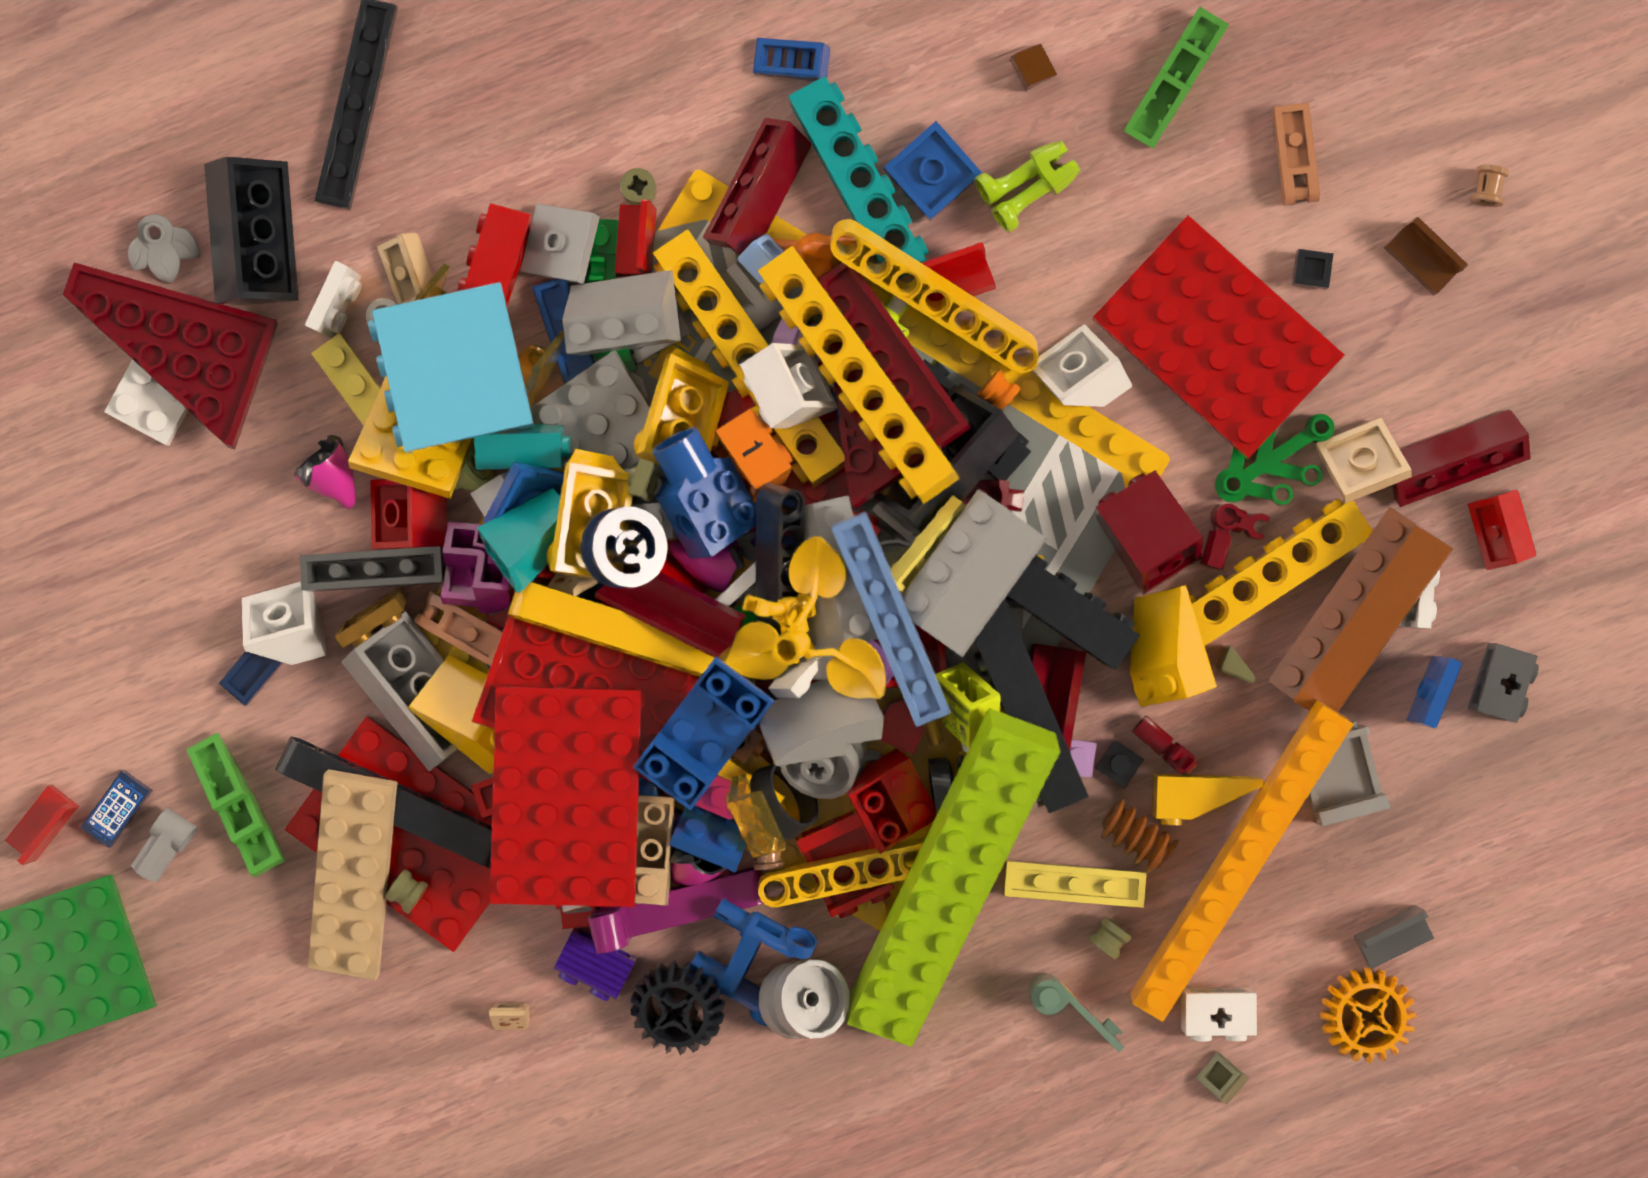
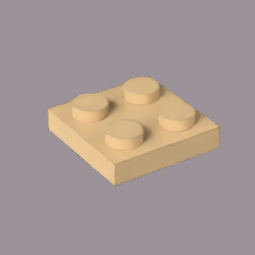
[1316,418,1412,503]

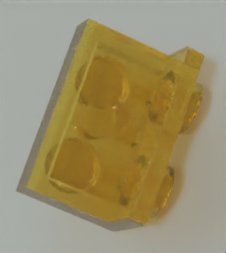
[726,774,786,858]

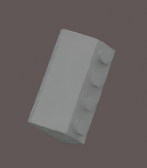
[902,489,1047,657]
[804,496,878,650]
[341,611,458,771]

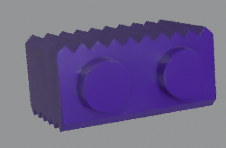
[553,928,637,1001]

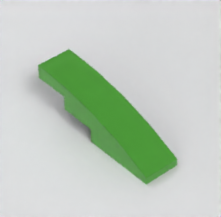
[1124,6,1229,149]
[186,733,286,877]

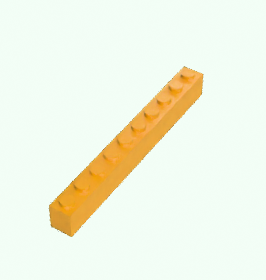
[1130,700,1354,1022]

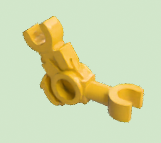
[743,593,817,664]

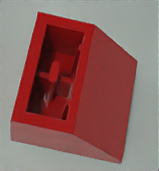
[847,749,937,854]

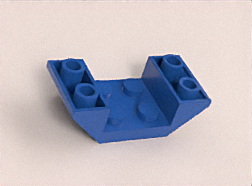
[633,657,775,811]

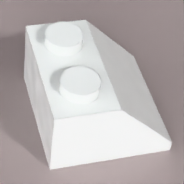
[740,343,838,428]

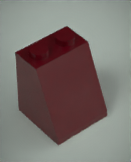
[1096,470,1203,595]

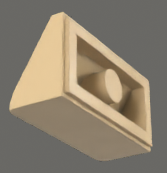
[377,233,440,305]

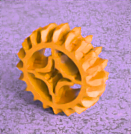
[1320,967,1417,1063]

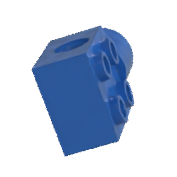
[652,427,756,559]

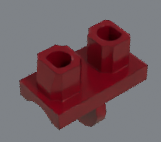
[962,480,1024,512]

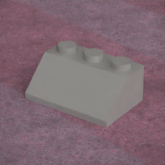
[562,270,681,356]

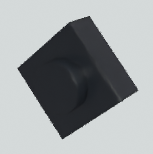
[1292,249,1334,290]
[1095,739,1144,788]

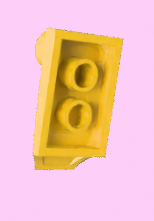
[634,348,729,467]
[546,449,633,580]

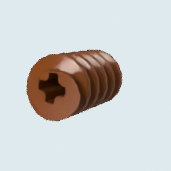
[1100,798,1179,873]

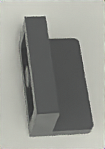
[1354,905,1434,969]

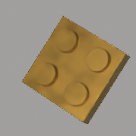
[335,587,408,648]

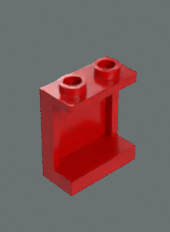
[796,809,895,918]

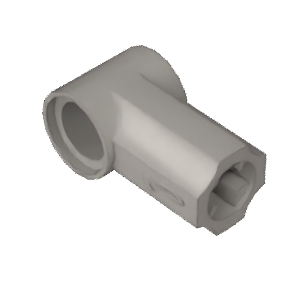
[720,261,784,332]
[131,808,198,883]

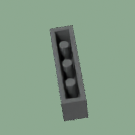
[300,546,446,592]

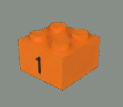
[712,408,792,503]

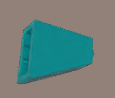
[474,423,571,470]
[477,488,560,593]

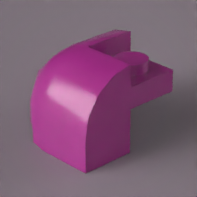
[441,522,512,613]

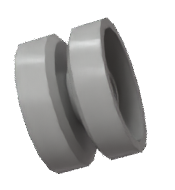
[780,741,868,799]
[759,960,849,1039]

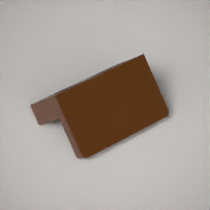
[1384,217,1468,296]

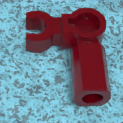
[1200,504,1270,570]
[1131,715,1198,775]

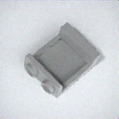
[1308,721,1391,826]

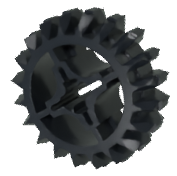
[630,960,725,1055]

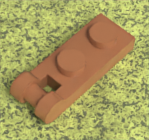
[1272,102,1320,206]
[414,591,503,666]

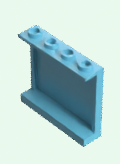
[368,282,534,454]

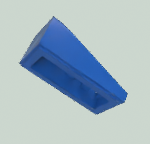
[753,38,830,81]

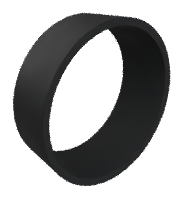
[750,764,818,840]

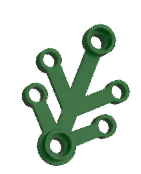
[1215,414,1335,506]

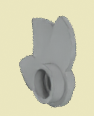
[128,214,200,283]

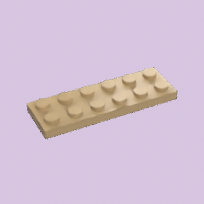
[308,769,397,981]

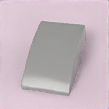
[758,678,884,766]

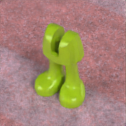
[974,141,1081,233]

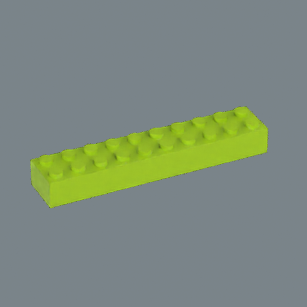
[846,708,1060,1047]

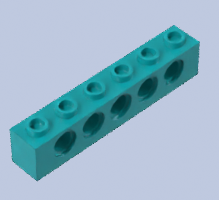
[788,76,929,280]

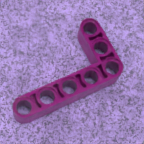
[588,867,768,954]

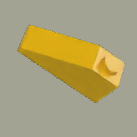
[1152,774,1263,825]

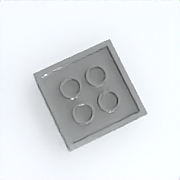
[530,351,651,469]

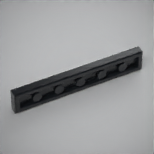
[314,0,398,210]

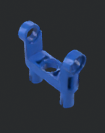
[690,898,817,1027]

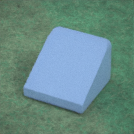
[738,234,784,283]

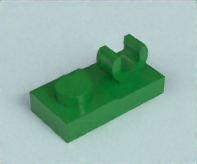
[584,219,619,284]

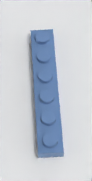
[831,512,950,727]

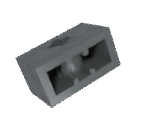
[1468,643,1539,723]

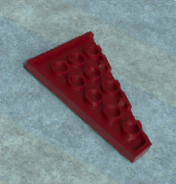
[63,262,278,450]
[820,262,971,509]

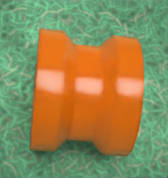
[976,369,1020,410]

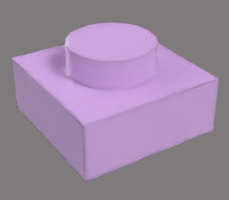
[1070,739,1097,778]

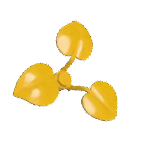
[724,536,886,699]

